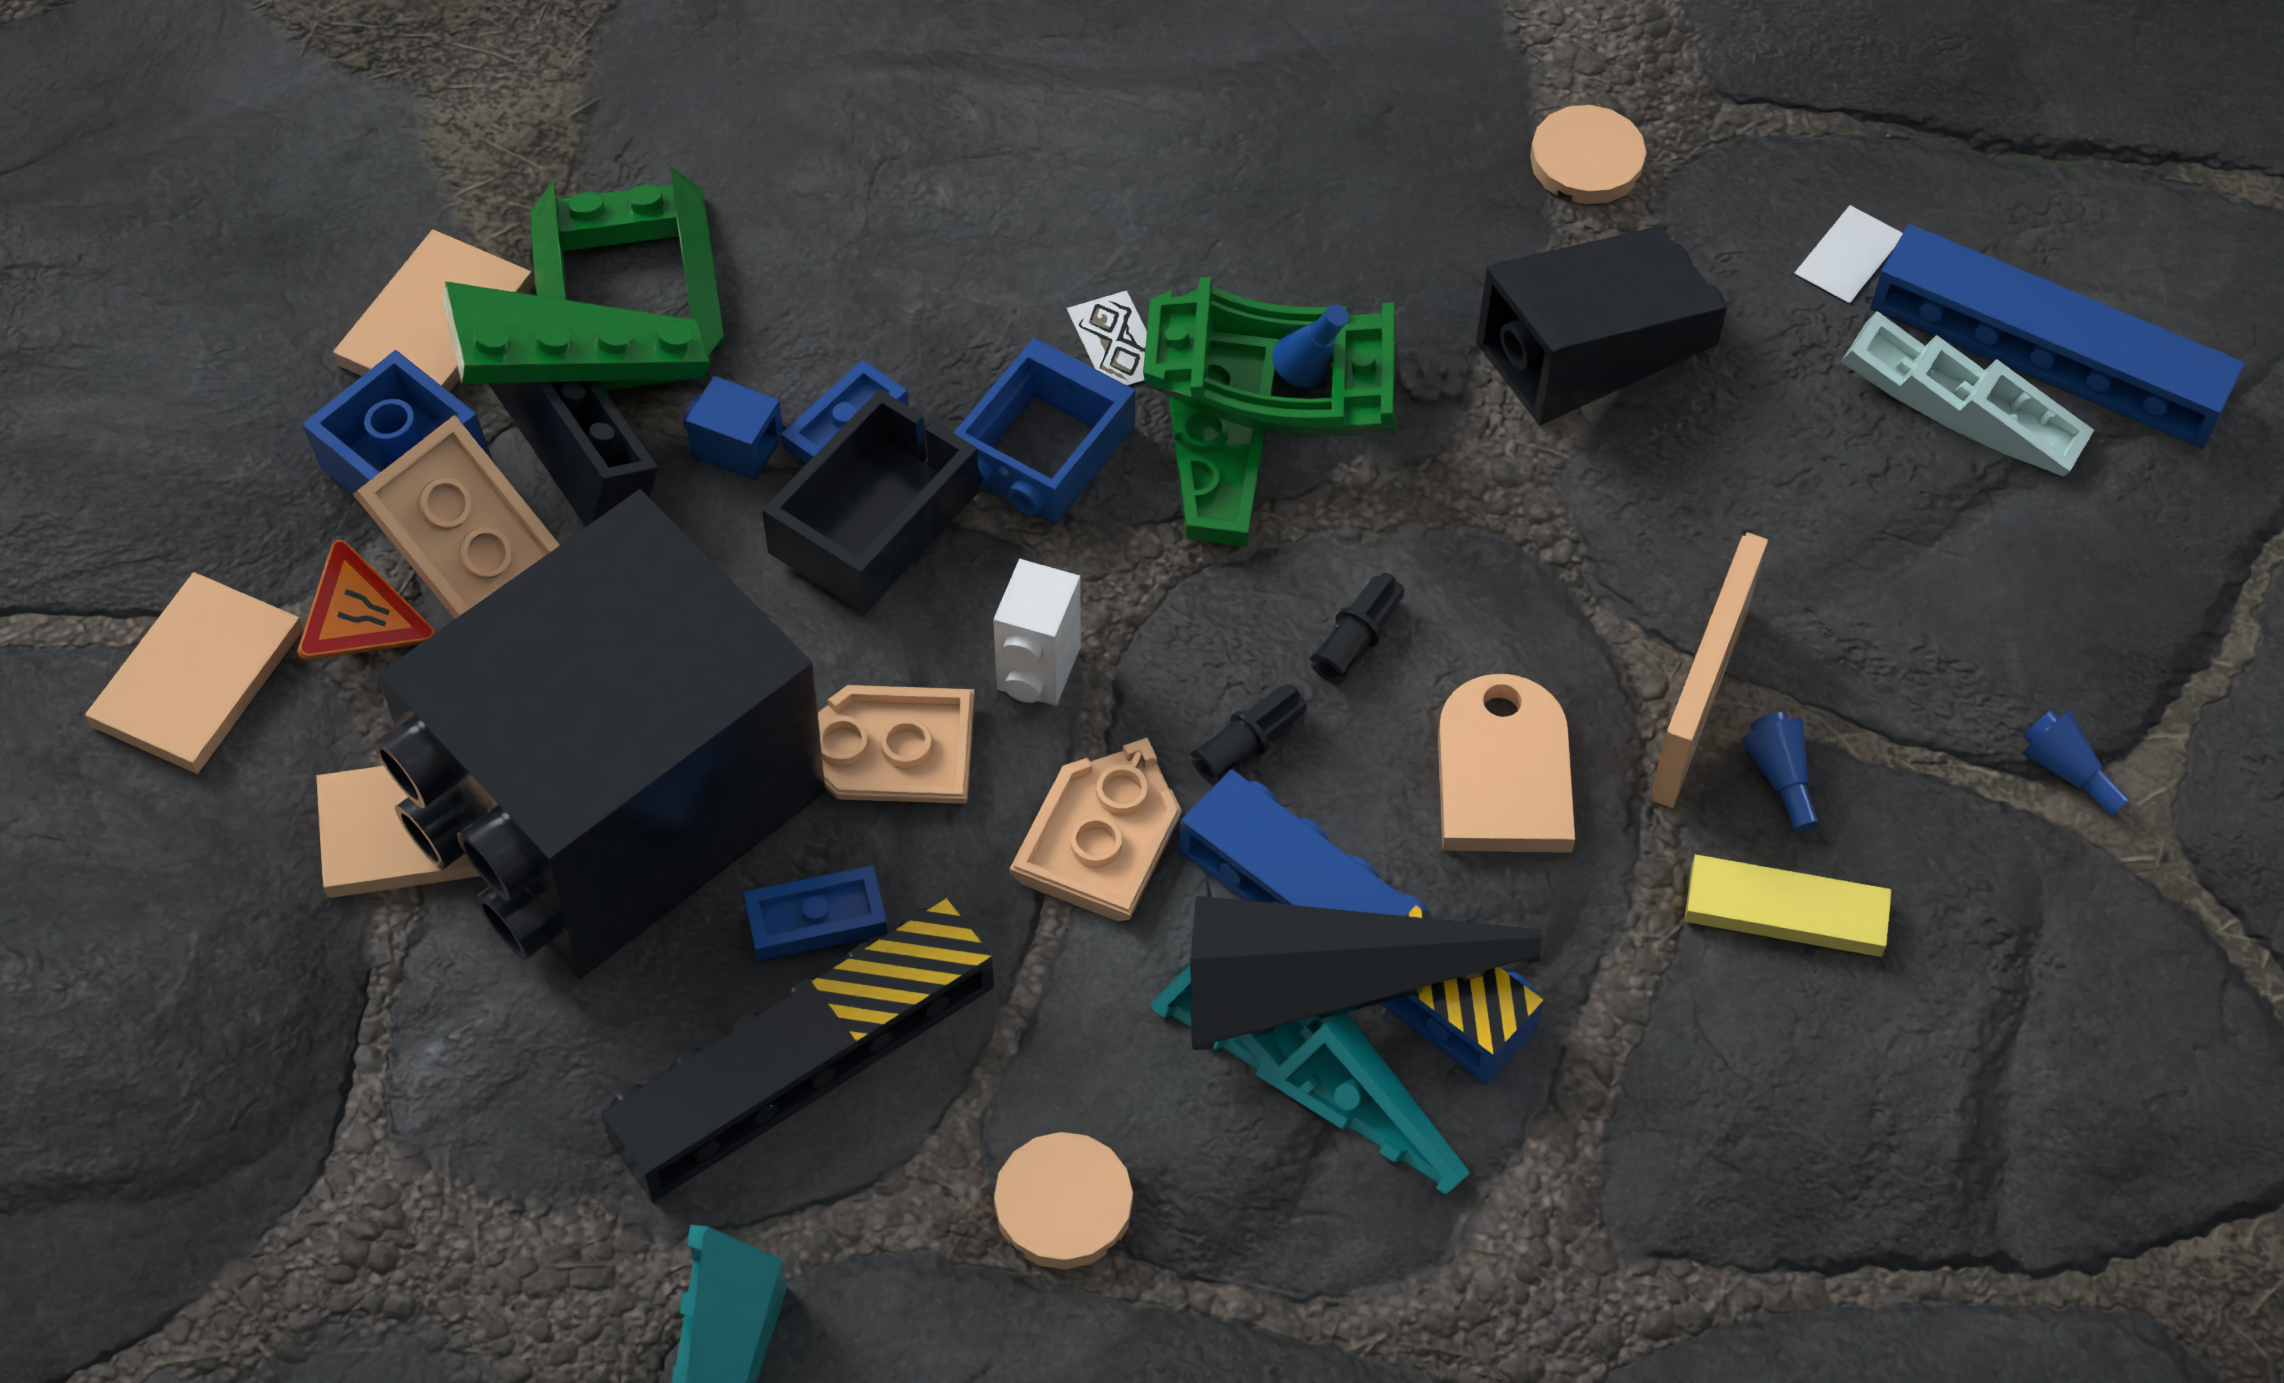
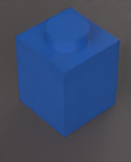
[683,376,783,481]

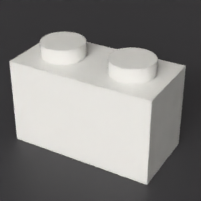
[993,559,1081,706]

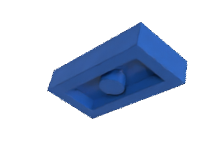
[781,360,909,464]
[743,865,888,962]

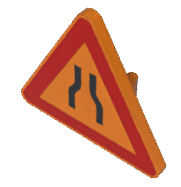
[297,540,435,660]

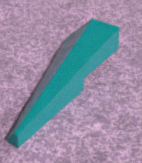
[672,1225,788,1383]

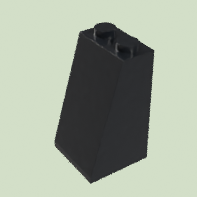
[1476,226,1727,426]

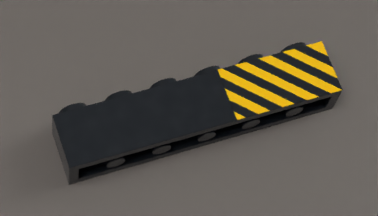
[601,898,994,1203]

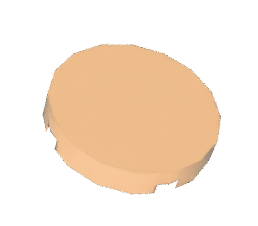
[1530,105,1646,205]
[994,1132,1133,1270]

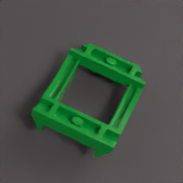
[530,165,725,391]
[1143,277,1398,437]

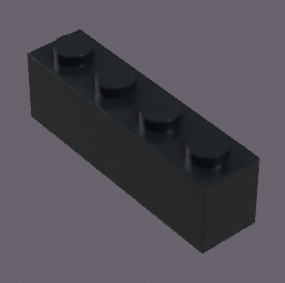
[488,381,658,527]

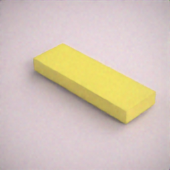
[1684,854,1892,957]

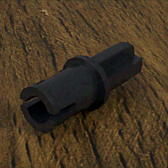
[1310,572,1405,684]
[1191,684,1307,785]

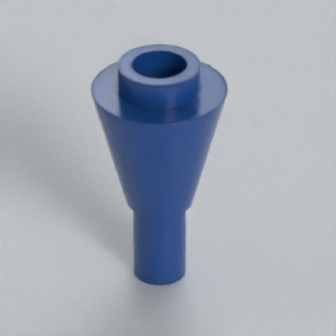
[1272,304,1349,388]
[2022,710,2130,817]
[1742,712,1819,832]

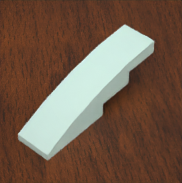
[1841,311,2094,477]

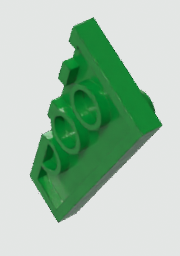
[443,281,709,384]
[1168,331,1280,547]

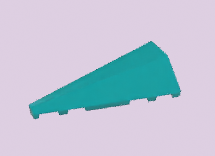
[1150,965,1470,1194]

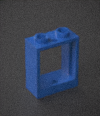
[954,337,1135,525]

